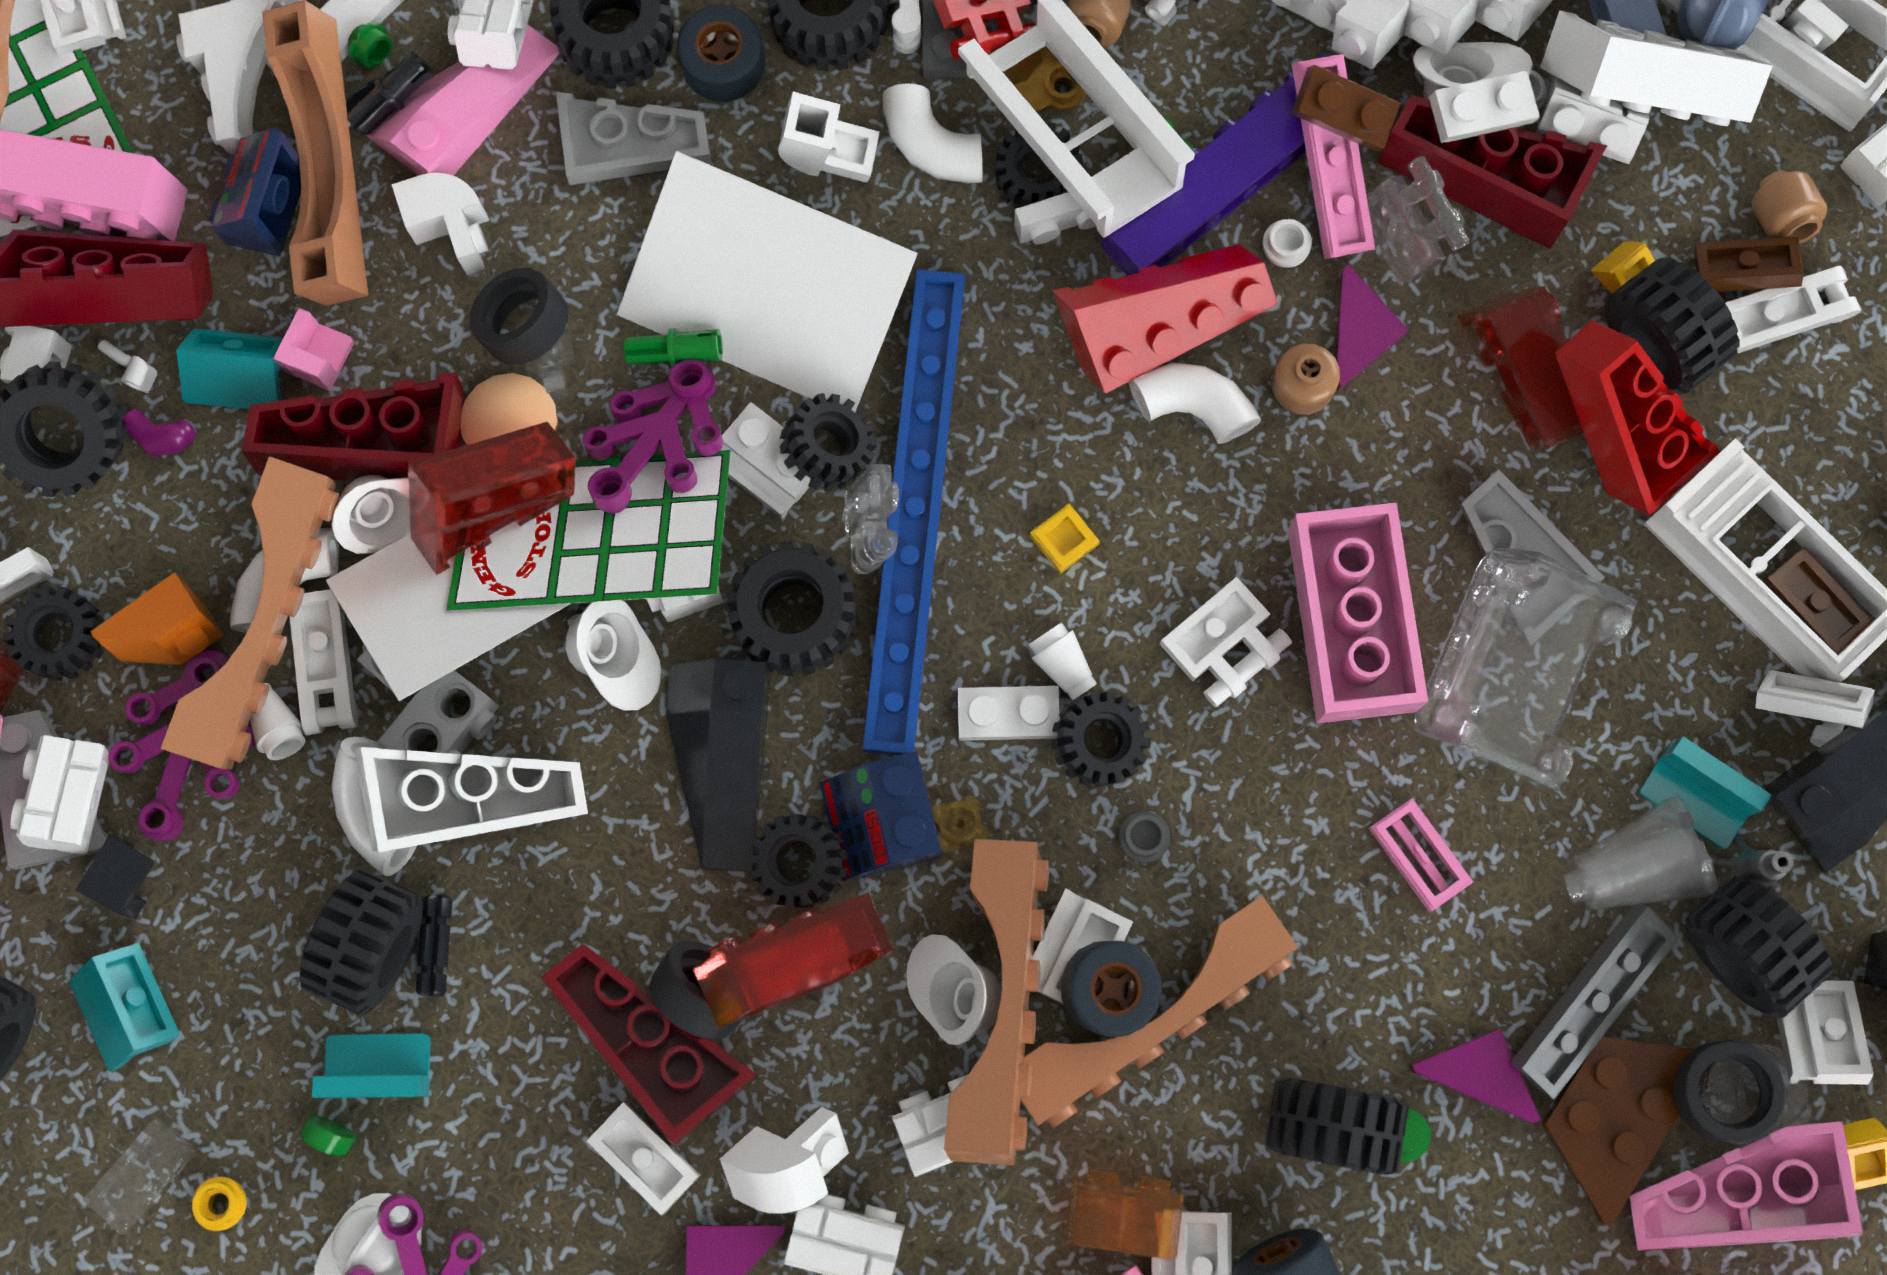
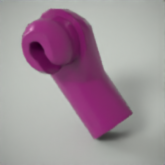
[121,409,196,456]

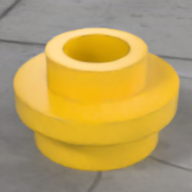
[192,1177,247,1231]

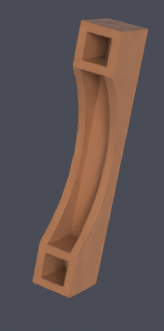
[262,0,368,306]
[161,457,339,770]
[944,839,1049,1166]
[1020,895,1299,1129]

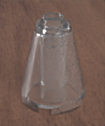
[1562,795,1718,911]

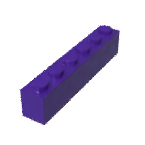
[1101,53,1327,276]

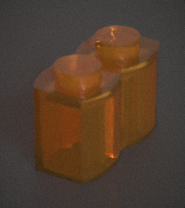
[1065,1169,1184,1259]

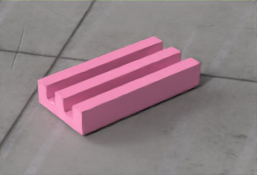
[1368,798,1473,912]

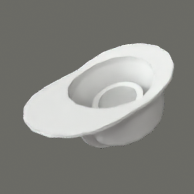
[1413,42,1533,99]
[331,475,452,554]
[565,600,661,711]
[907,934,1002,1045]
[314,1193,422,1275]

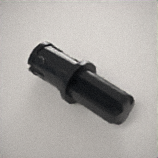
[347,51,434,135]

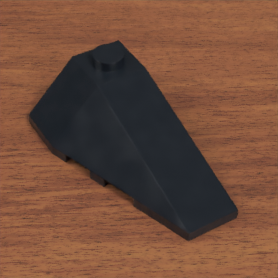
[666,659,771,872]
[1763,700,1887,873]

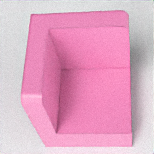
[273,308,354,391]

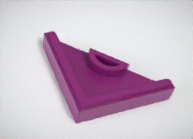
[1336,264,1409,391]
[1409,1029,1541,1123]
[686,1225,786,1275]

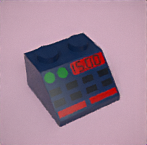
[210,129,301,257]
[820,751,942,882]

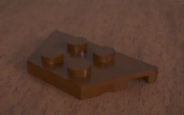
[1542,1037,1709,1227]

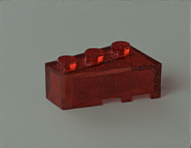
[1457,286,1584,449]
[408,421,575,575]
[693,892,894,1028]

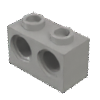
[377,670,499,754]

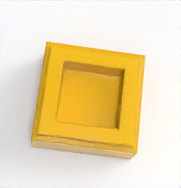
[1030,504,1100,574]

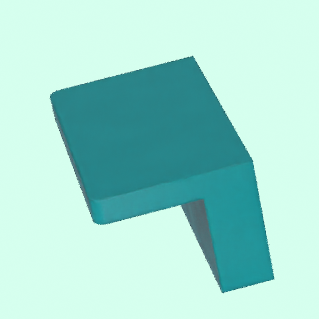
[176,328,284,409]
[1639,736,1772,849]
[69,943,180,1072]
[312,1034,431,1098]

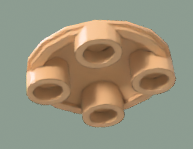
[460,373,558,468]

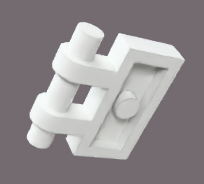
[1160,577,1292,707]

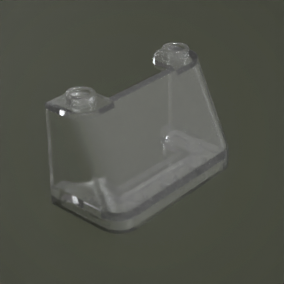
[1414,548,1638,791]

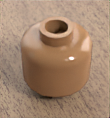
[1067,0,1131,48]
[1751,171,1827,244]
[1272,344,1340,415]

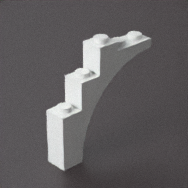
[176,0,303,155]
[1271,0,1553,69]

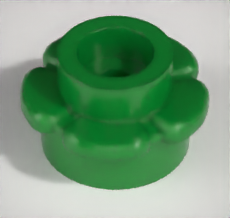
[348,23,393,69]

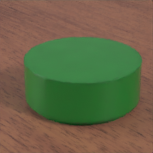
[300,1115,357,1157]

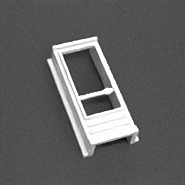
[958,0,1195,238]
[1661,0,1887,132]
[1643,438,1887,682]

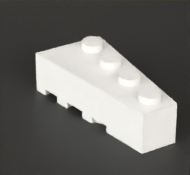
[1540,10,1773,126]
[355,747,588,853]

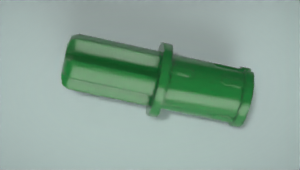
[623,328,723,367]

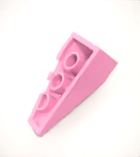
[366,24,559,176]
[1630,1121,1863,1251]

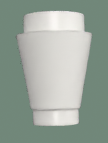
[1029,622,1097,700]
[250,683,305,760]

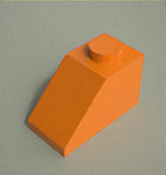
[90,572,223,665]

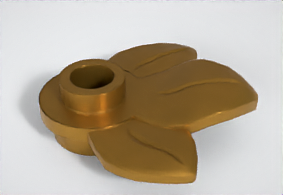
[1004,46,1086,113]

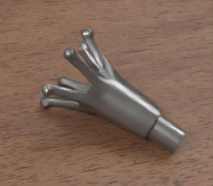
[1708,836,1794,893]

